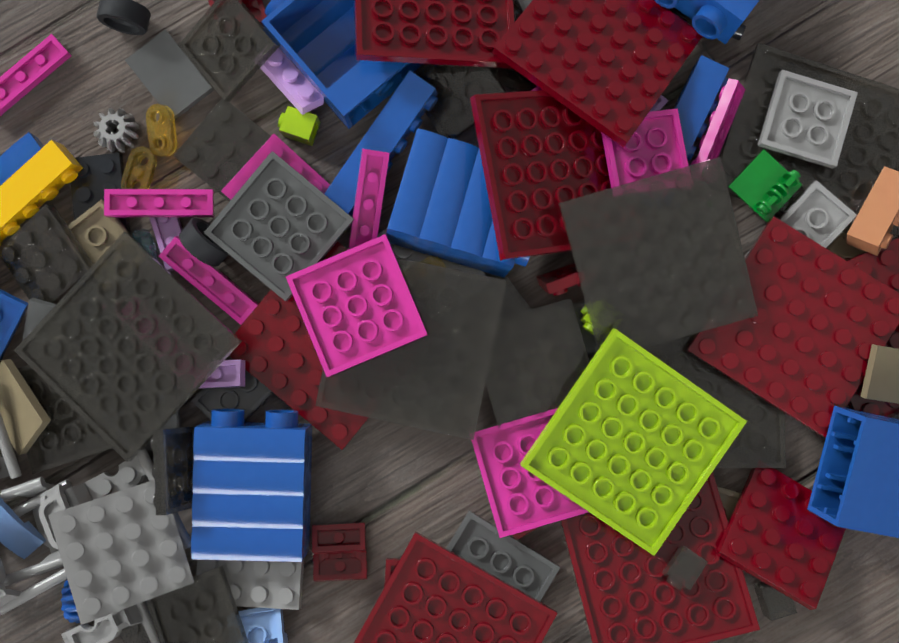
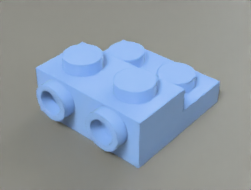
[227,607,288,643]

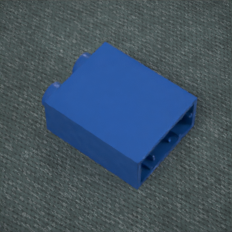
[807,406,899,538]

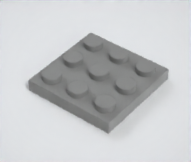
[758,70,858,169]

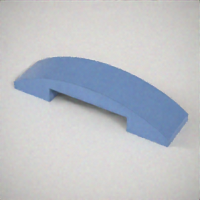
[0,497,46,559]

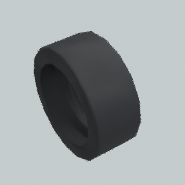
[96,0,151,35]
[179,218,229,267]

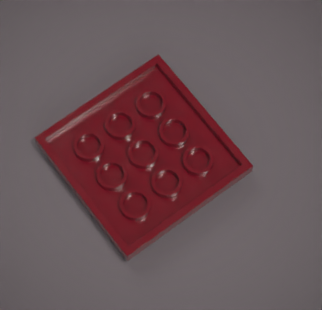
[716,460,846,610]

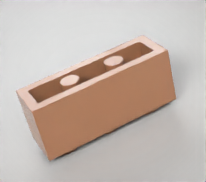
[846,166,899,256]

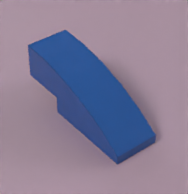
[0,132,44,186]

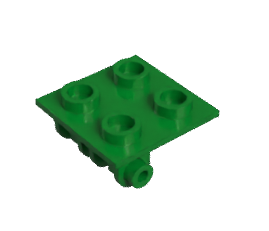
[728,150,802,223]

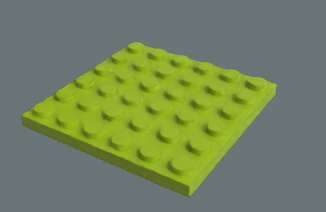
[520,328,747,556]

